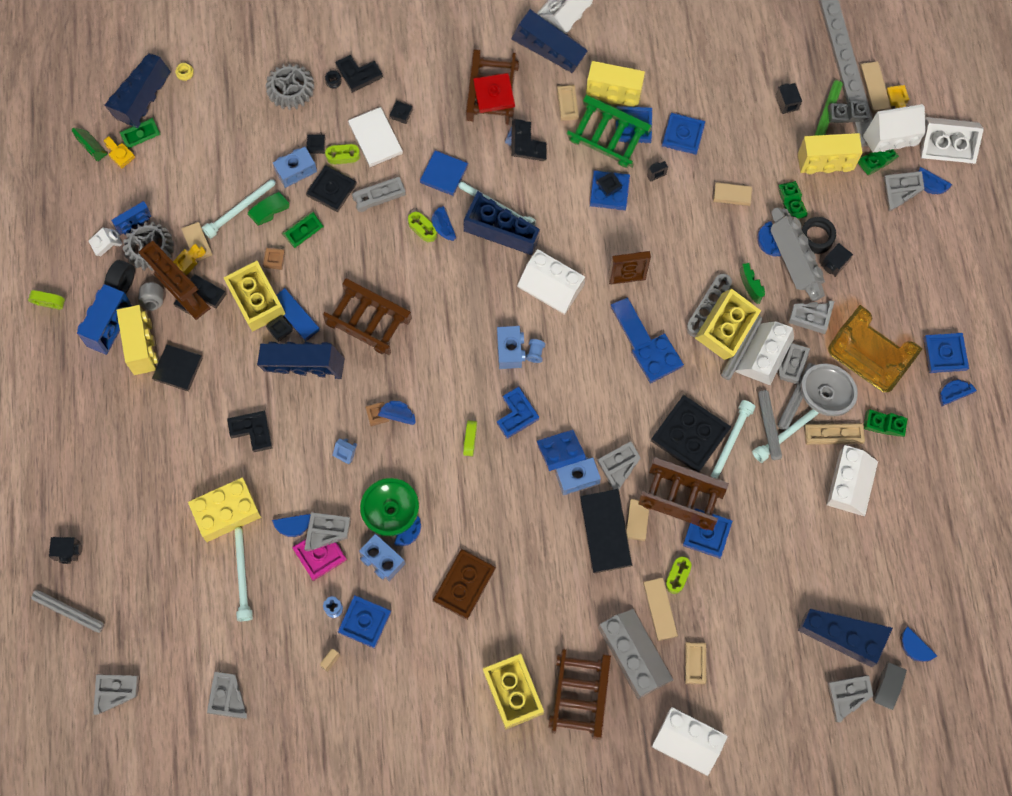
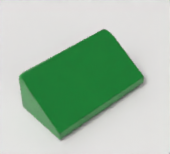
[119,118,161,149]
[72,128,108,162]
[282,212,324,248]

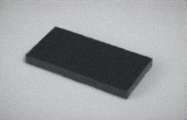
[580,489,633,574]

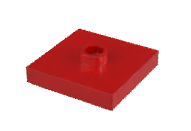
[473,73,515,113]

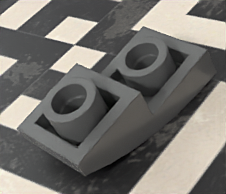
[828,101,869,123]
[873,661,907,710]

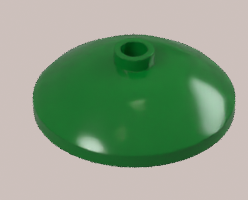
[360,478,419,536]

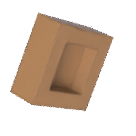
[263,248,285,270]
[365,402,389,426]

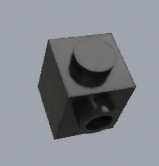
[775,83,802,114]
[821,243,853,277]
[49,537,82,564]

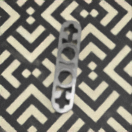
[686,274,732,337]

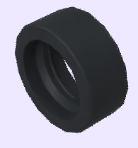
[802,217,836,254]
[104,260,135,294]

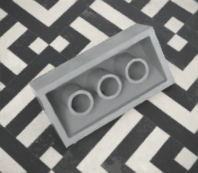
[598,609,673,699]

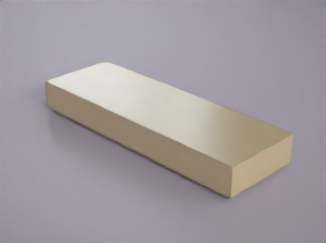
[860,62,891,113]
[804,423,865,445]
[643,578,678,641]

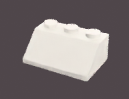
[537,0,593,33]
[863,104,925,153]
[921,117,984,164]
[517,249,585,315]
[735,321,794,385]
[826,445,878,516]
[652,707,728,776]

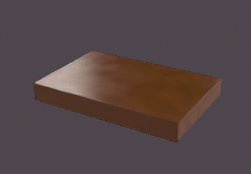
[608,251,651,285]
[432,549,496,620]

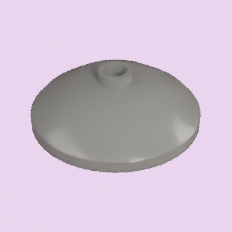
[801,364,858,416]

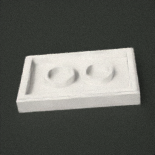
[348,107,403,167]

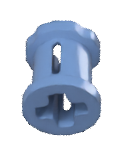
[526,339,546,363]
[323,597,343,618]

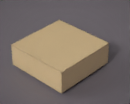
[320,649,340,672]

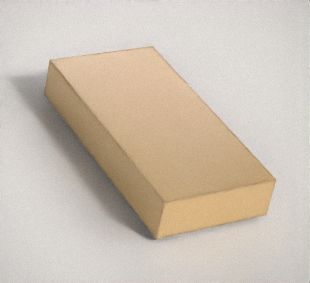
[557,85,579,121]
[713,183,752,206]
[182,222,212,261]
[627,499,649,541]
[685,642,706,685]

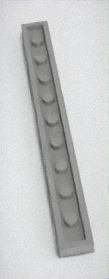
[818,0,872,147]

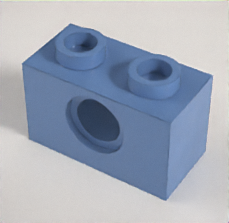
[273,147,317,188]
[497,326,526,369]
[556,457,601,495]

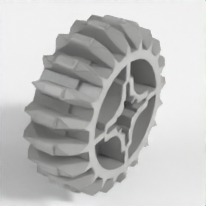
[266,63,315,110]
[123,221,174,271]

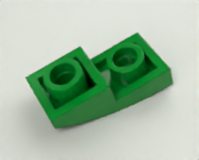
[858,149,899,175]
[778,181,808,219]
[247,192,290,226]
[740,263,765,304]
[864,409,908,437]

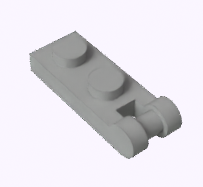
[352,177,406,212]

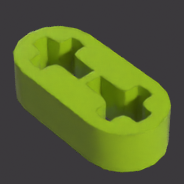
[325,144,360,164]
[408,212,437,242]
[28,290,65,310]
[463,420,477,457]
[666,557,692,594]

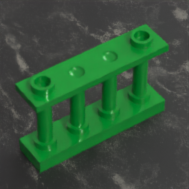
[567,95,652,168]

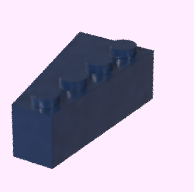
[511,9,588,73]
[104,53,171,128]
[463,191,540,255]
[257,342,345,379]
[798,609,893,668]

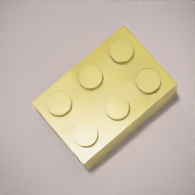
[586,61,645,107]
[798,133,862,174]
[224,261,286,332]
[695,289,761,360]
[117,305,158,375]
[188,477,261,542]
[483,654,544,730]

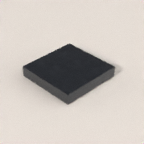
[306,165,357,213]
[152,344,203,392]

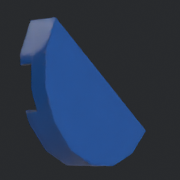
[918,167,952,194]
[431,206,457,241]
[757,221,781,256]
[939,380,977,407]
[378,400,416,425]
[272,514,311,537]
[394,516,421,546]
[902,627,937,662]

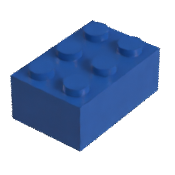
[77,284,132,355]

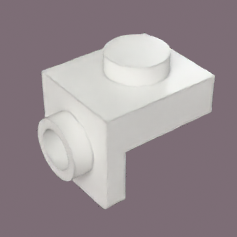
[89,228,123,256]

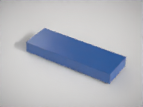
[276,288,320,342]
[611,298,652,351]

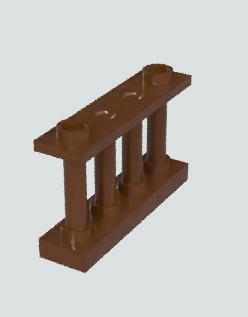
[466,49,519,125]
[138,240,211,320]
[323,278,412,355]
[638,457,729,531]
[548,649,611,740]

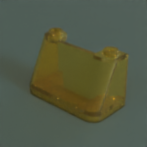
[828,305,923,393]

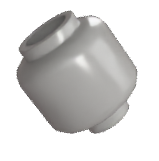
[138,282,164,311]

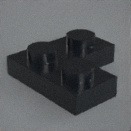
[335,54,383,93]
[511,119,547,161]
[173,274,226,315]
[227,410,273,452]

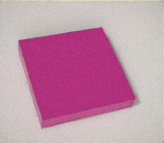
[292,539,347,581]

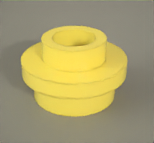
[175,63,194,81]

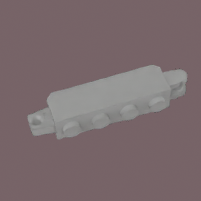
[770,207,825,301]

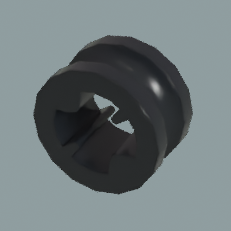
[325,70,342,89]

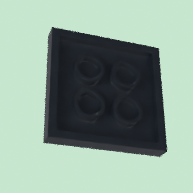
[651,394,731,473]

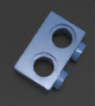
[359,534,405,581]

